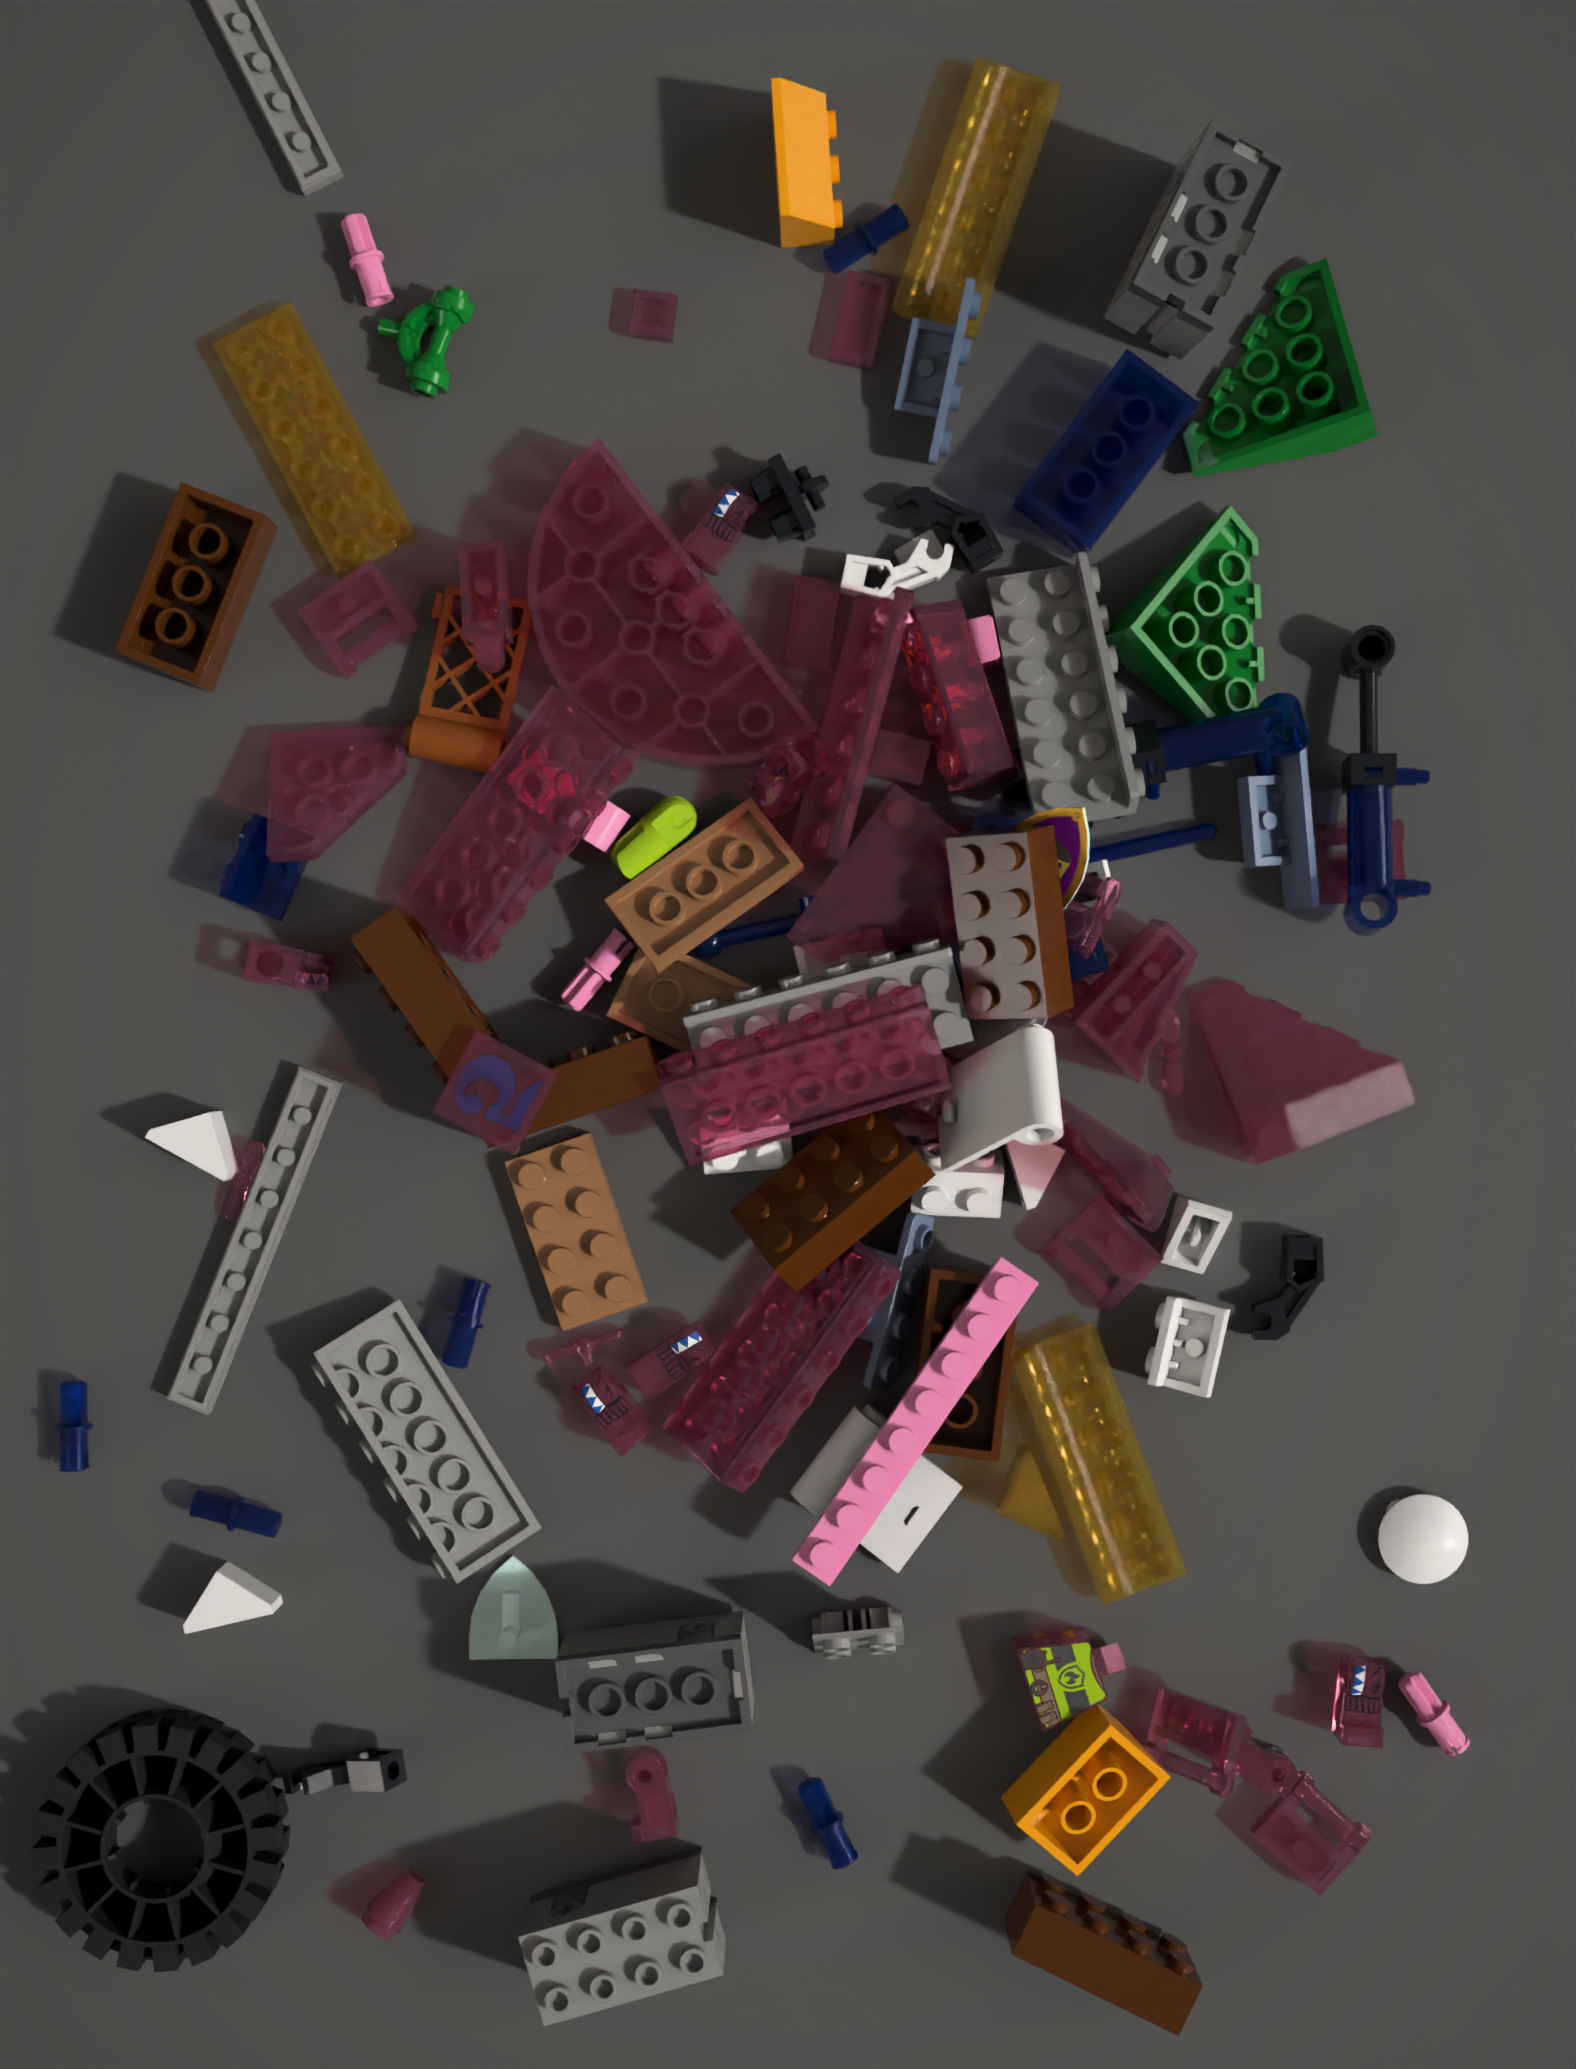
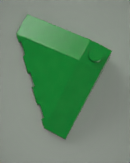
[1183,258,1378,477]
[1104,505,1267,759]

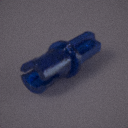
[823,203,909,274]
[442,1277,492,1369]
[56,1380,93,1472]
[189,1489,282,1538]
[798,1777,858,1869]

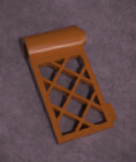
[402,584,536,775]

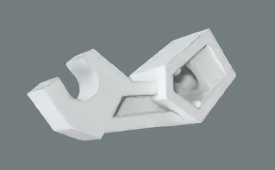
[840,538,954,604]

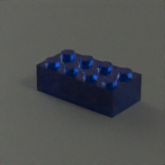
[1013,349,1200,556]

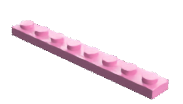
[792,1256,1039,1586]

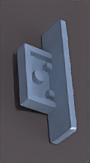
[894,277,983,466]
[1237,727,1320,910]
[836,1212,935,1389]

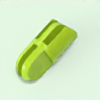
[610,796,697,880]

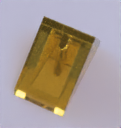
[994,1444,1065,1540]

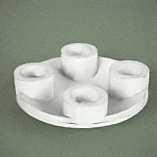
[1378,1494,1468,1584]

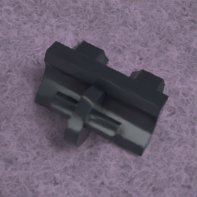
[749,453,829,543]

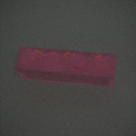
[896,599,1015,792]

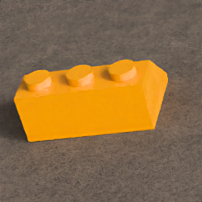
[771,78,843,248]
[1001,1702,1171,1876]

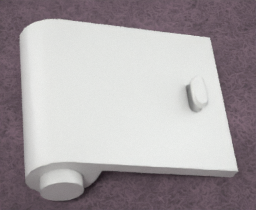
[935,1024,1064,1173]
[790,1404,963,1573]

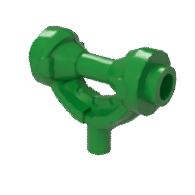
[378,285,475,399]

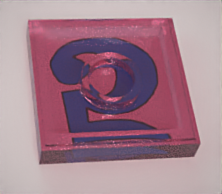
[432,1030,559,1155]

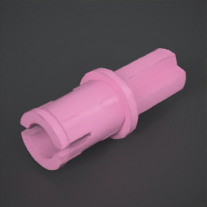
[341,213,394,307]
[560,928,636,1011]
[1398,1671,1470,1757]

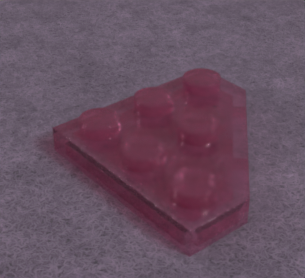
[266,725,408,862]

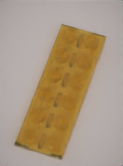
[891,56,1063,341]
[212,301,419,580]
[1012,1321,1187,1606]

